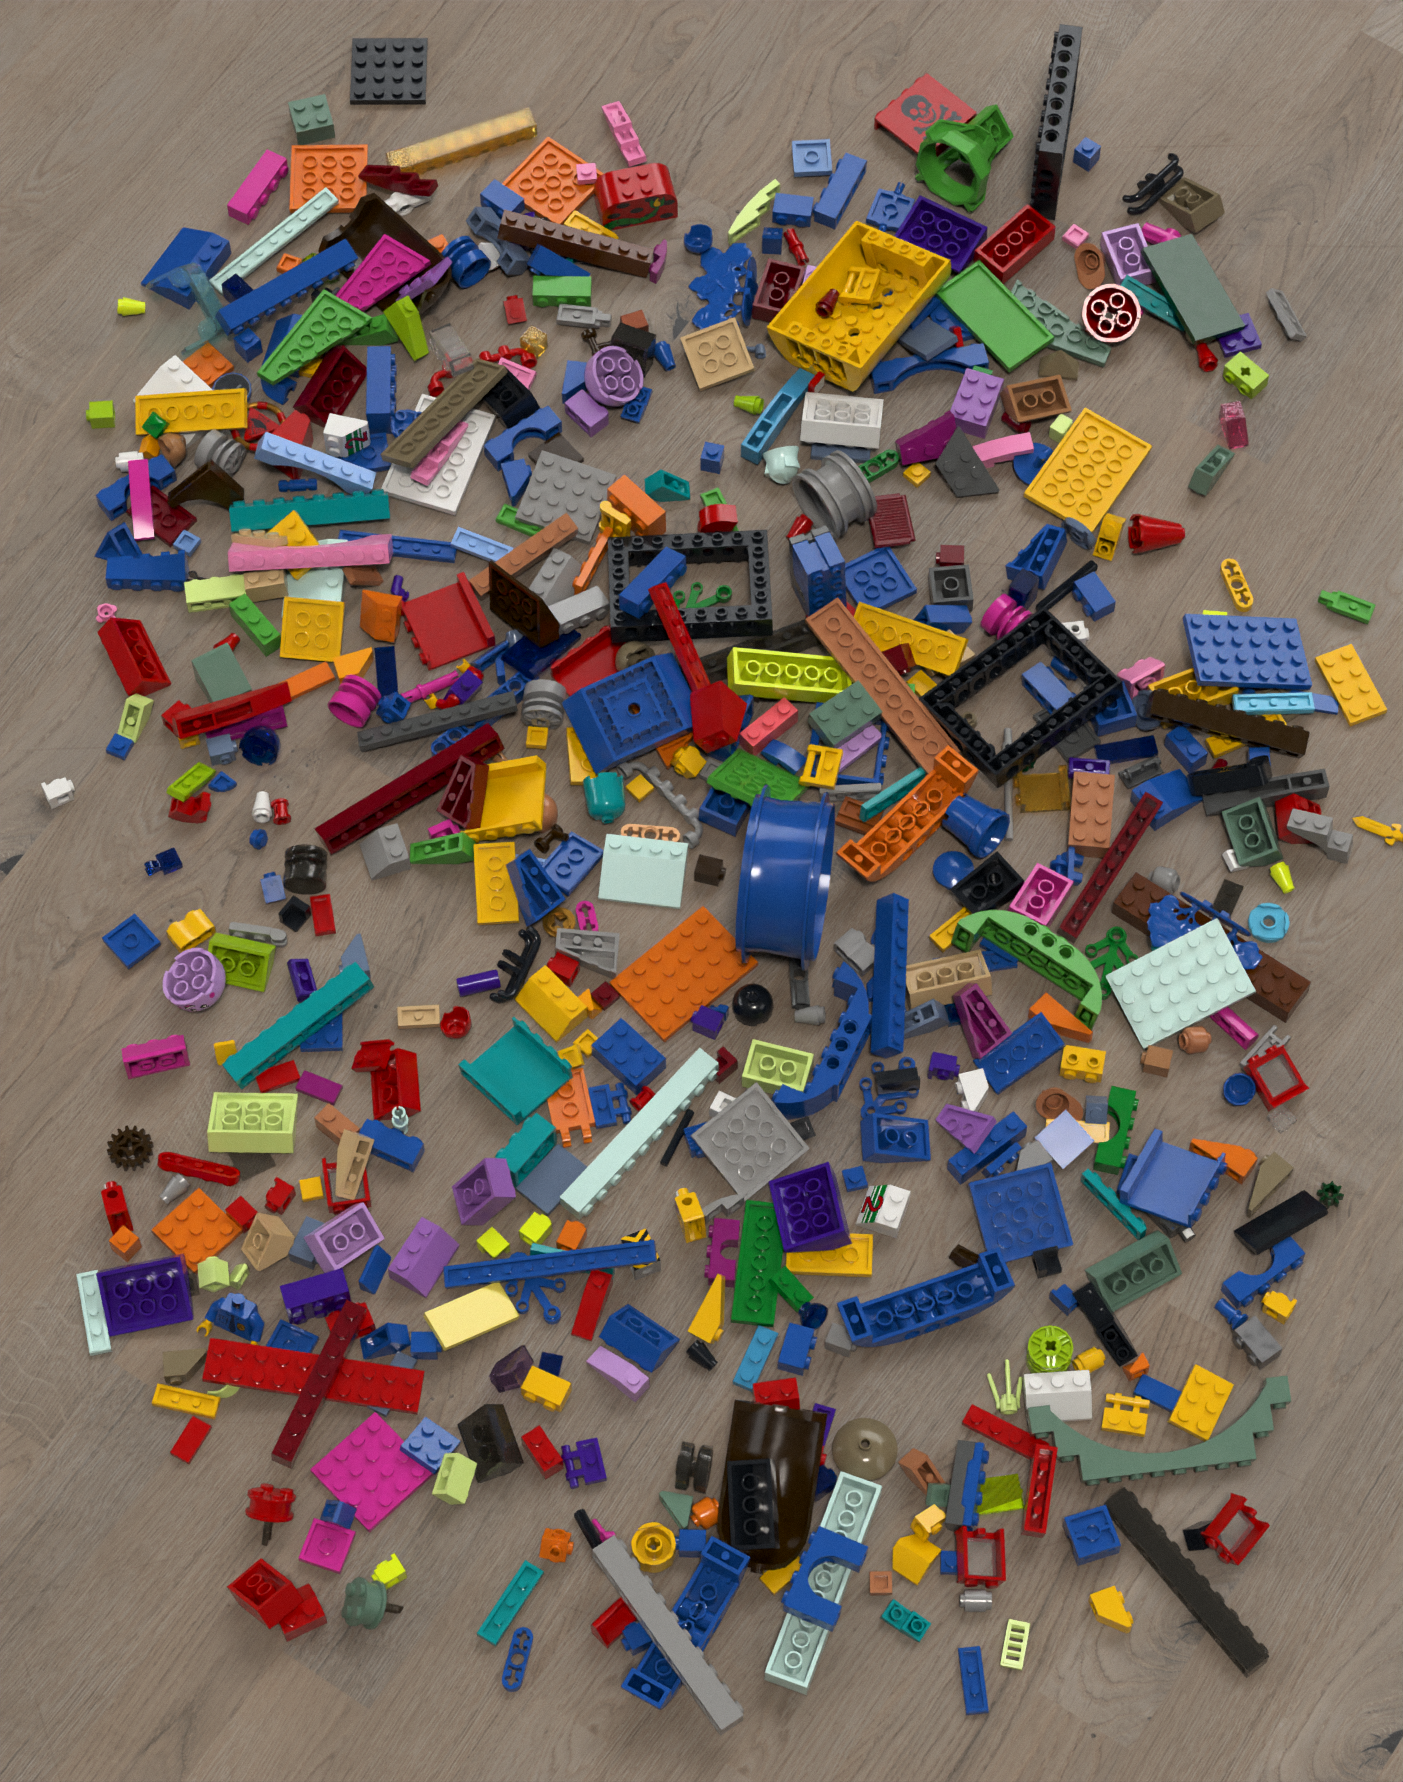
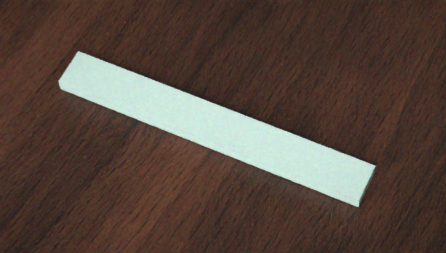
[209,187,339,296]

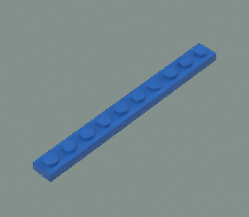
[443,1240,657,1289]

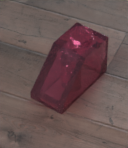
[1219,401,1249,450]

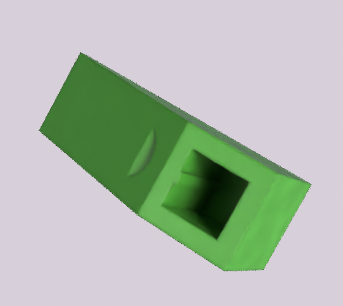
[337,314,399,346]

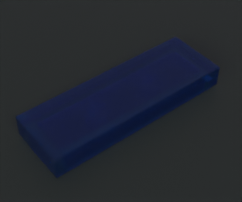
[374,646,398,698]
[1094,735,1158,764]

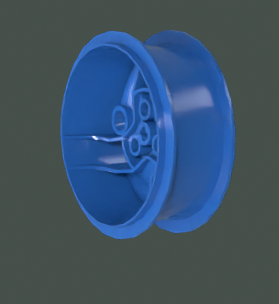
[735,785,835,971]

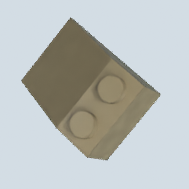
[1158,177,1225,233]

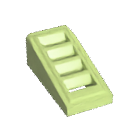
[1000,1619,1030,1670]

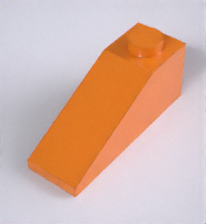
[1028,993,1093,1043]
[1189,1138,1258,1185]

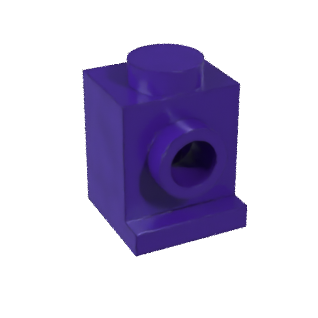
[928,1052,960,1080]

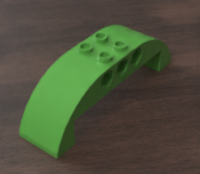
[951,910,1102,1031]

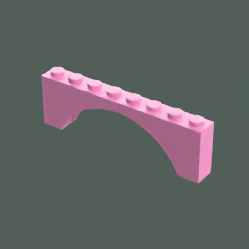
[228,534,393,572]

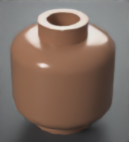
[1178,1026,1211,1054]

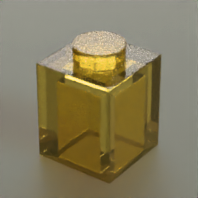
[520,325,548,359]

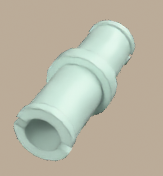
[392,1106,409,1134]

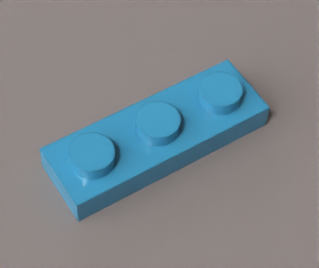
[733,1325,778,1392]

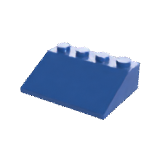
[141,227,231,310]

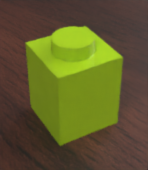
[86,400,115,429]

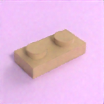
[397,1005,440,1029]

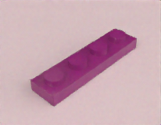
[205,705,287,740]

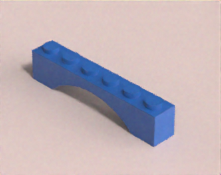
[869,343,989,394]

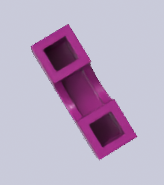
[704,1218,740,1288]

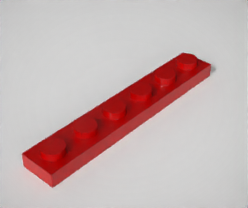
[648,582,710,692]

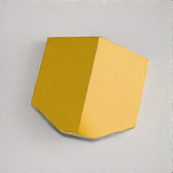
[892,1534,942,1586]

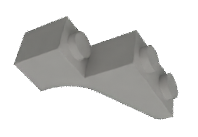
[1287,808,1353,864]

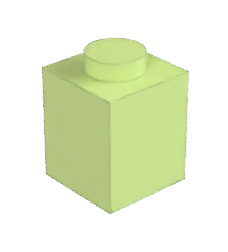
[197,1256,230,1292]

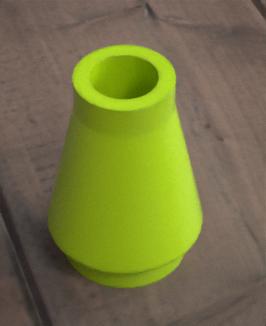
[734,395,764,415]

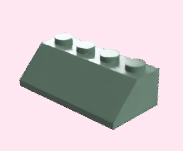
[1085,1230,1182,1312]

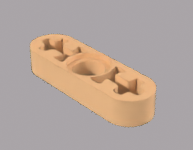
[621,824,680,842]

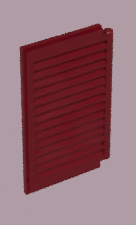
[869,493,916,548]

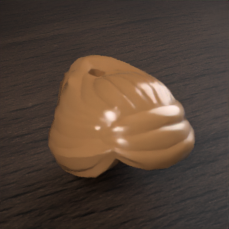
[158,433,186,467]

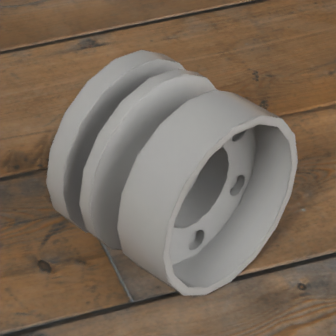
[194,429,246,477]
[521,679,566,730]

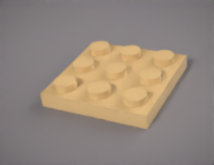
[680,317,755,391]

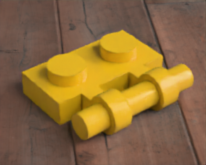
[1101,1393,1150,1437]

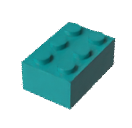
[495,1113,557,1189]

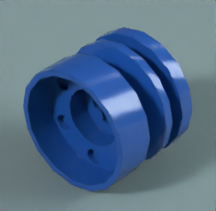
[441,236,491,288]

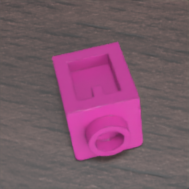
[428,819,460,839]

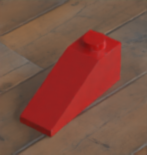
[571,1270,613,1342]

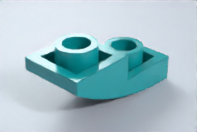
[880,1599,931,1642]

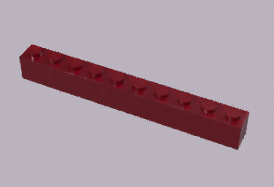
[314,723,505,855]

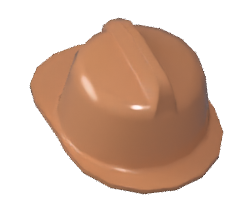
[1074,243,1106,289]
[1036,1087,1083,1121]

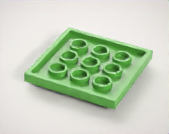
[706,748,809,806]

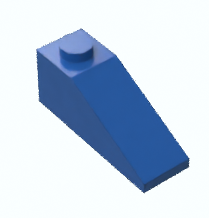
[527,244,591,277]

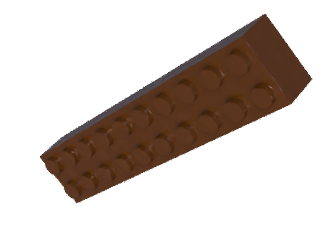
[1111,872,1311,1023]

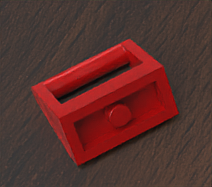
[591,1597,637,1649]

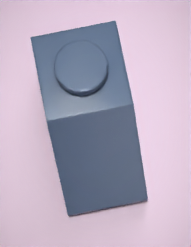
[338,933,371,979]

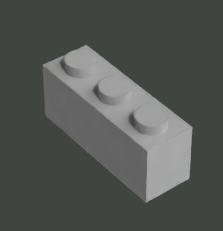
[548,586,610,635]

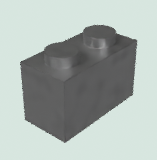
[1233,1316,1282,1370]

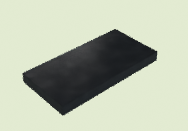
[1234,1190,1328,1255]

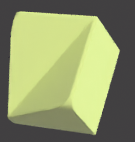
[1049,414,1073,443]

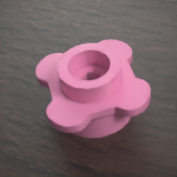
[96,603,117,623]

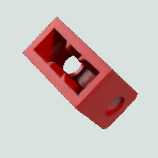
[101,1181,134,1235]

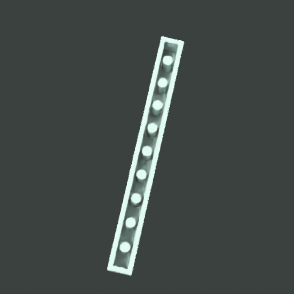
[560,1048,719,1220]

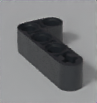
[1187,755,1273,796]

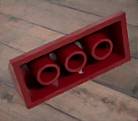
[293,345,367,428]

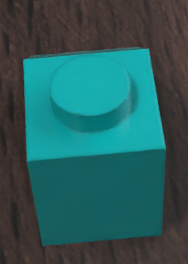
[644,469,690,502]

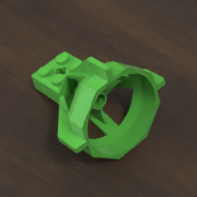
[915,104,1014,212]

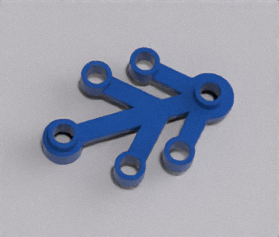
[859,1057,919,1119]
[505,1252,566,1325]

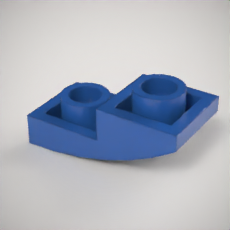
[620,387,652,423]
[761,739,807,775]

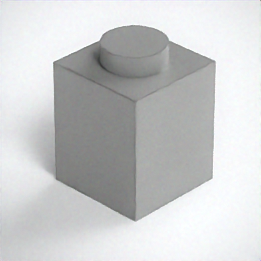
[825,1323,858,1357]

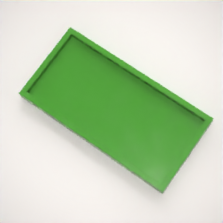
[935,260,1054,372]

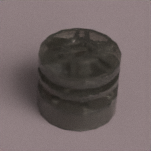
[283,844,328,895]

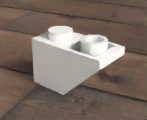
[955,1068,989,1112]

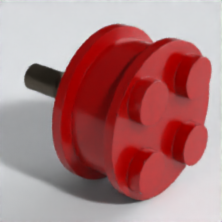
[245,1483,296,1546]

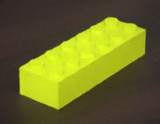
[727,647,852,703]

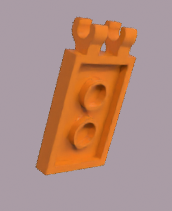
[547,1068,595,1148]

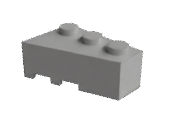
[555,928,620,979]

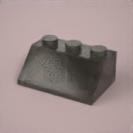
[457,1404,524,1483]

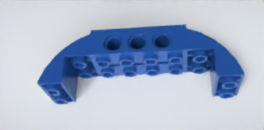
[772,961,872,1120]

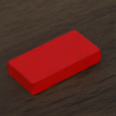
[310,894,336,937]
[255,1060,300,1093]
[170,1416,212,1464]

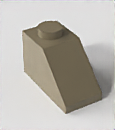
[163,1348,207,1386]

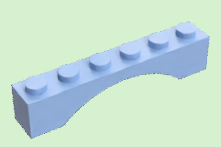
[254,432,376,494]

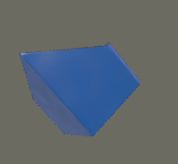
[94,522,142,560]

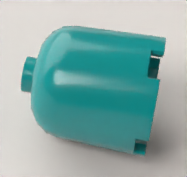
[583,772,625,824]

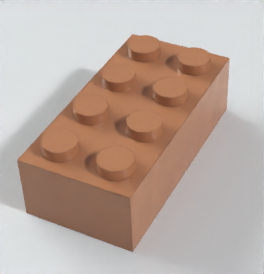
[1067,771,1115,858]

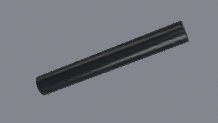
[660,1109,694,1167]

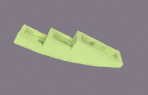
[728,179,780,245]

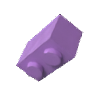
[565,389,609,437]

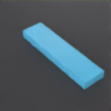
[1231,692,1315,715]

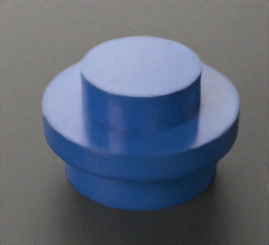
[249,829,268,850]

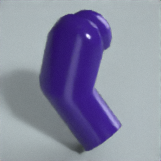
[390,575,409,602]

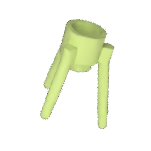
[987,1359,1023,1415]

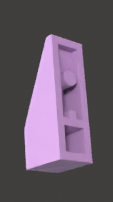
[586,1346,649,1402]

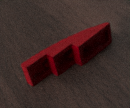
[358,165,438,197]

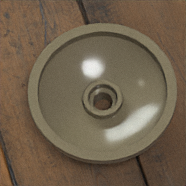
[832,1418,898,1481]

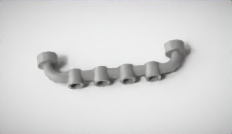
[616,761,703,849]

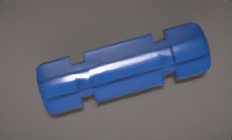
[278,478,317,492]

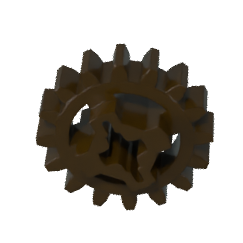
[107,1125,154,1171]

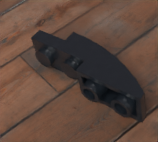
[1072,1280,1138,1367]

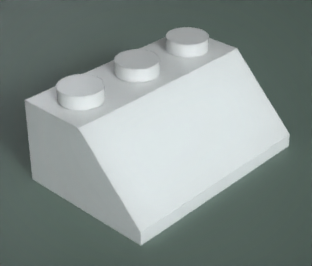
[1023,1370,1092,1424]

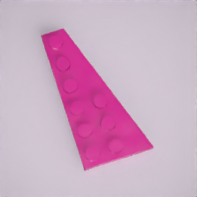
[335,234,431,312]

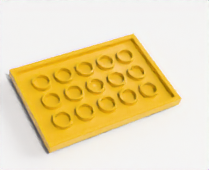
[1023,407,1152,534]

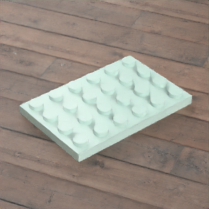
[1106,918,1256,1050]

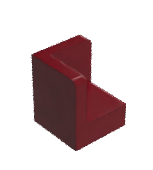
[715,1046,738,1084]

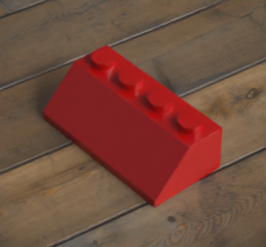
[97,617,172,696]

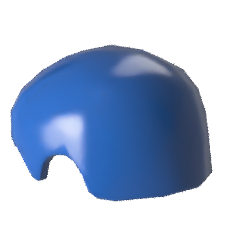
[684,224,713,253]
[1223,1073,1256,1106]

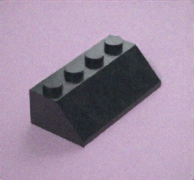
[727,1459,780,1551]

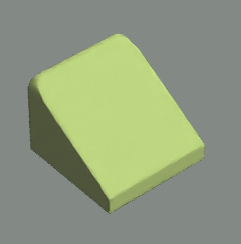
[229,1263,250,1290]

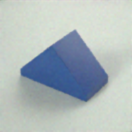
[762,227,783,255]
[320,1499,357,1530]

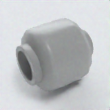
[1148,866,1180,894]

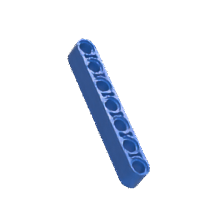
[431,665,540,756]

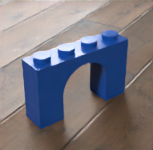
[781,1526,868,1632]

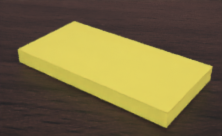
[424,1283,519,1351]

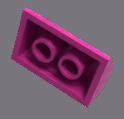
[121,1035,190,1079]

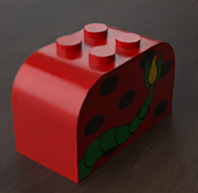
[594,163,678,231]

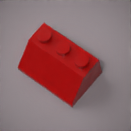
[370,1048,421,1121]

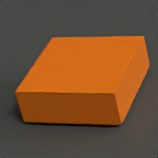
[276,253,302,274]

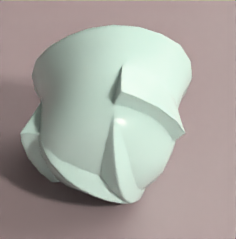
[762,446,800,484]

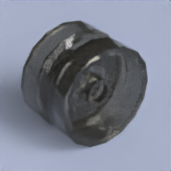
[675,1441,714,1494]

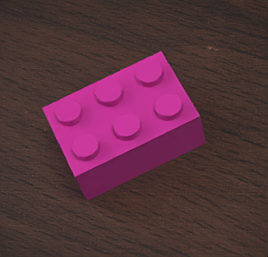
[1008,863,1074,928]

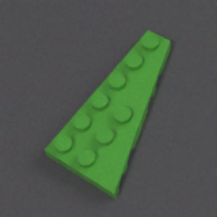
[257,289,372,386]

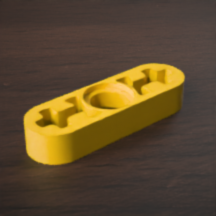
[1220,558,1253,612]

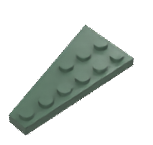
[1011,279,1112,367]

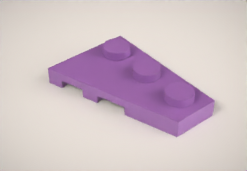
[395,256,452,301]
[935,1104,997,1154]

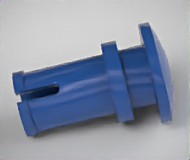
[1215,1298,1248,1331]

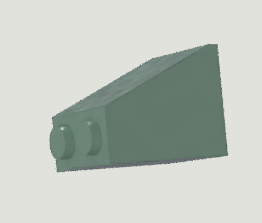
[191,643,252,703]

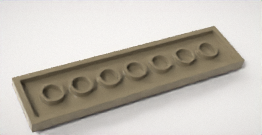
[380,358,507,469]

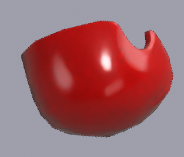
[440,1006,472,1039]

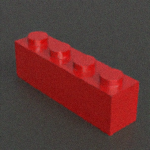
[1021,1444,1058,1538]

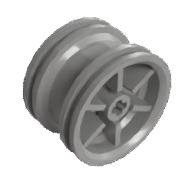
[792,450,877,540]

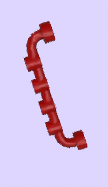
[427,345,537,397]

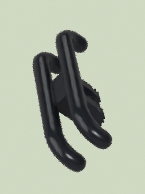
[1122,153,1184,215]
[490,926,541,1003]

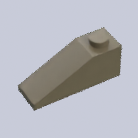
[1246,1151,1294,1219]

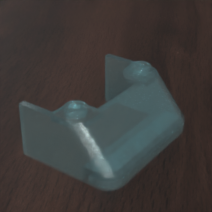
[145,262,226,355]

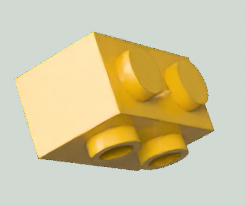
[1059,1045,1106,1083]

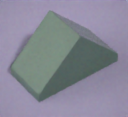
[659,1491,693,1529]

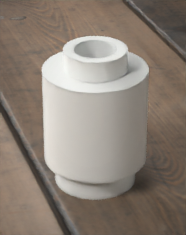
[115,451,144,472]

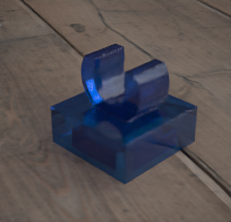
[944,1003,961,1027]

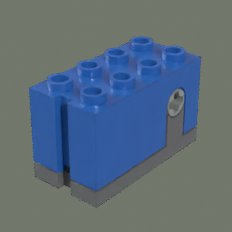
[789,525,847,617]

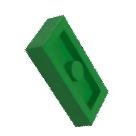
[768,1266,814,1313]

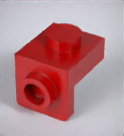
[503,295,527,325]

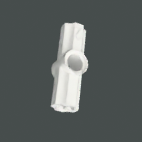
[384,192,431,216]

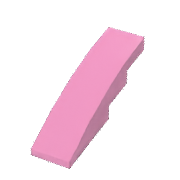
[601,101,647,167]
[410,420,468,486]
[972,432,1034,468]

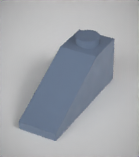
[904,999,950,1039]

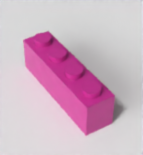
[227,149,289,225]

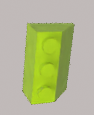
[208,932,276,992]

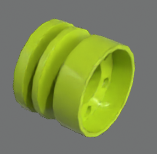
[1026,1325,1073,1373]

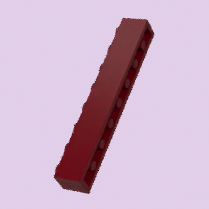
[1056,792,1163,943]
[271,1300,366,1469]

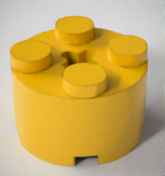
[631,1522,676,1573]

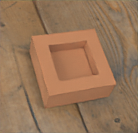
[869,1571,892,1596]

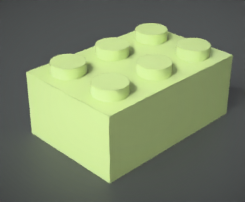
[742,1039,814,1094]

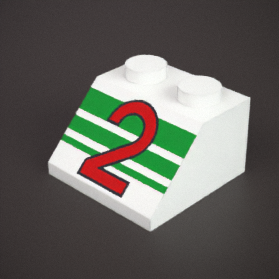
[323,413,371,458]
[856,1185,911,1238]

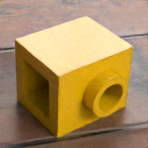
[670,745,707,779]

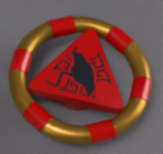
[230,401,286,451]

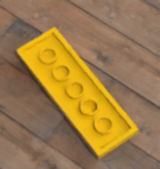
[135,388,247,436]
[854,602,969,676]

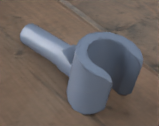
[746,344,766,359]

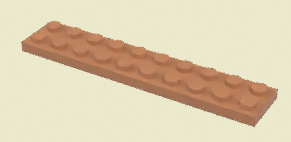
[805,597,960,775]

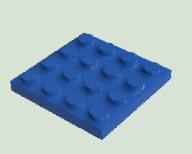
[968,1162,1073,1262]

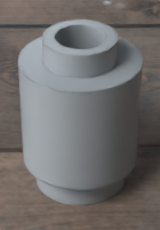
[960,1589,992,1612]

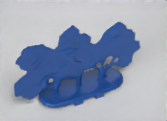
[688,243,758,330]
[1147,892,1263,969]

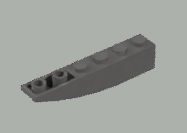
[1202,769,1330,816]

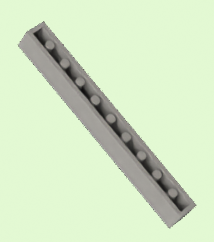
[592,1535,744,1736]

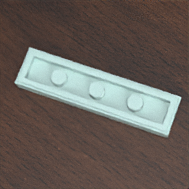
[76,1270,112,1356]

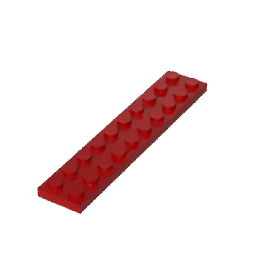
[202,1338,425,1415]

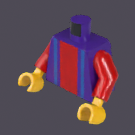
[424,659,484,709]

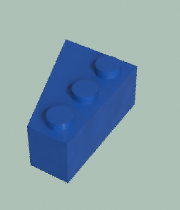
[1005,524,1067,590]
[506,849,566,926]

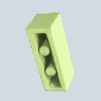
[184,574,247,613]

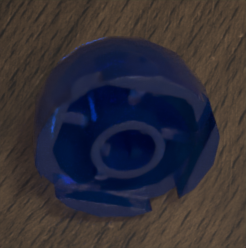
[239,725,281,766]

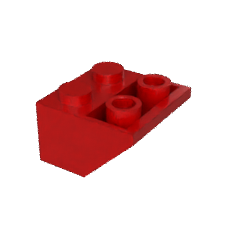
[1275,793,1321,844]

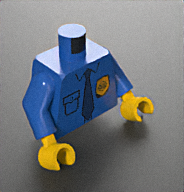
[196,1293,264,1345]

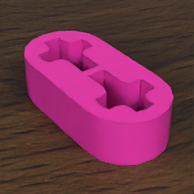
[576,901,599,932]

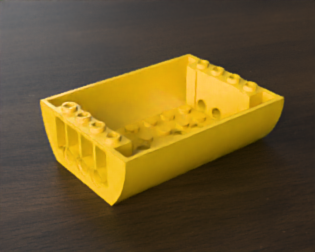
[767,221,951,392]

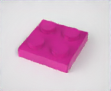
[298,1518,356,1574]

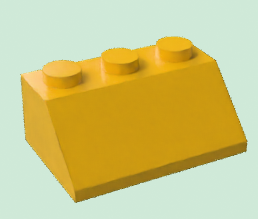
[515,965,588,1043]

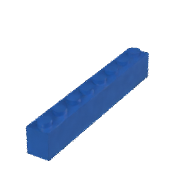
[215,239,358,336]
[871,893,909,1059]

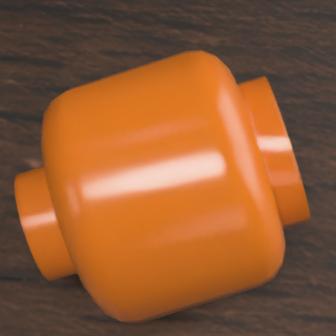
[690,1497,719,1530]

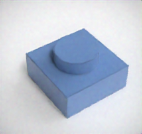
[173,530,201,557]

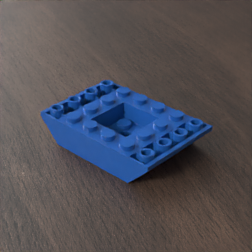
[562,653,693,775]

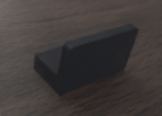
[875,1067,920,1095]

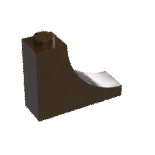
[167,459,244,510]

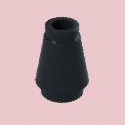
[686,1340,718,1371]

